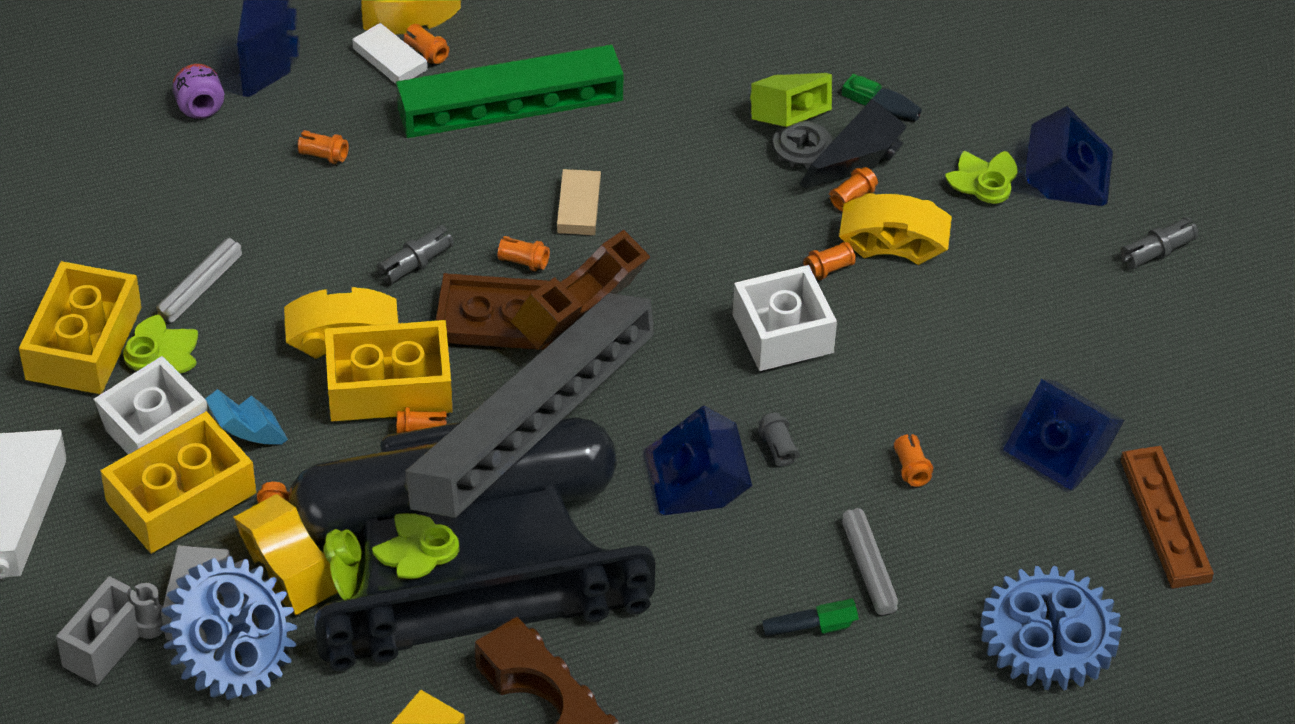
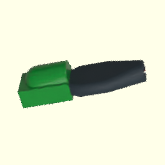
[842,74,922,121]
[762,598,859,636]

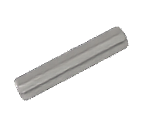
[156,238,242,323]
[842,508,898,616]

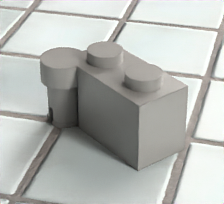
[56,576,164,685]

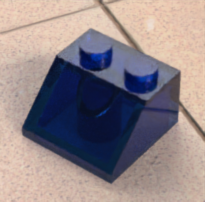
[237,0,300,97]
[1025,106,1113,206]
[1003,379,1125,490]
[645,405,752,515]

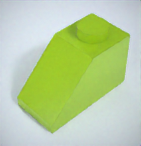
[750,73,832,127]

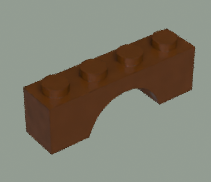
[511,229,651,350]
[475,616,620,724]

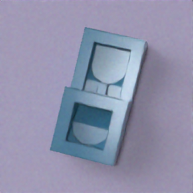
[205,389,288,444]

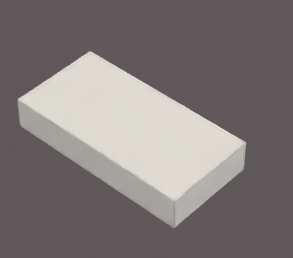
[352,23,427,83]

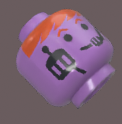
[172,64,224,119]

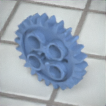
[161,556,297,700]
[980,566,1122,690]

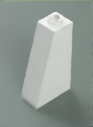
[0,429,66,579]

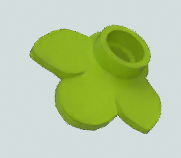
[945,151,1017,204]
[123,315,198,373]
[372,514,459,579]
[324,529,365,600]

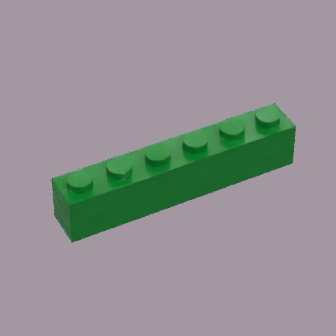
[396,44,624,138]

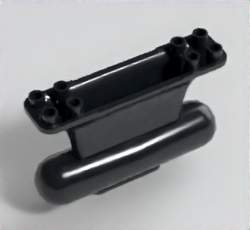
[288,417,656,671]

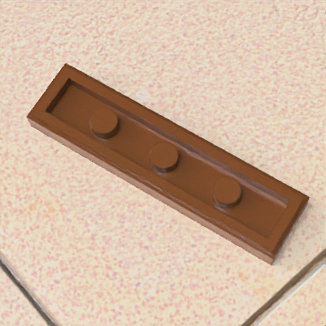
[1120,446,1214,589]

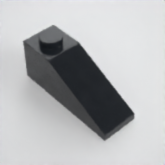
[800,99,907,189]

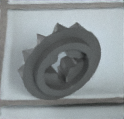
[773,121,833,169]

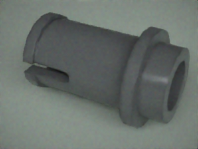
[758,412,800,466]

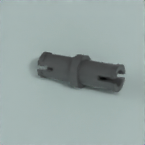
[1120,217,1198,269]
[377,225,454,285]

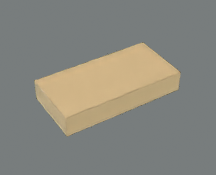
[557,169,601,235]

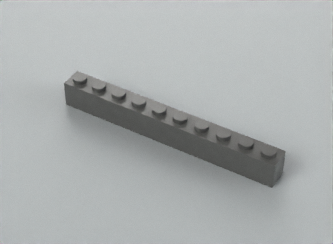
[405,293,654,518]

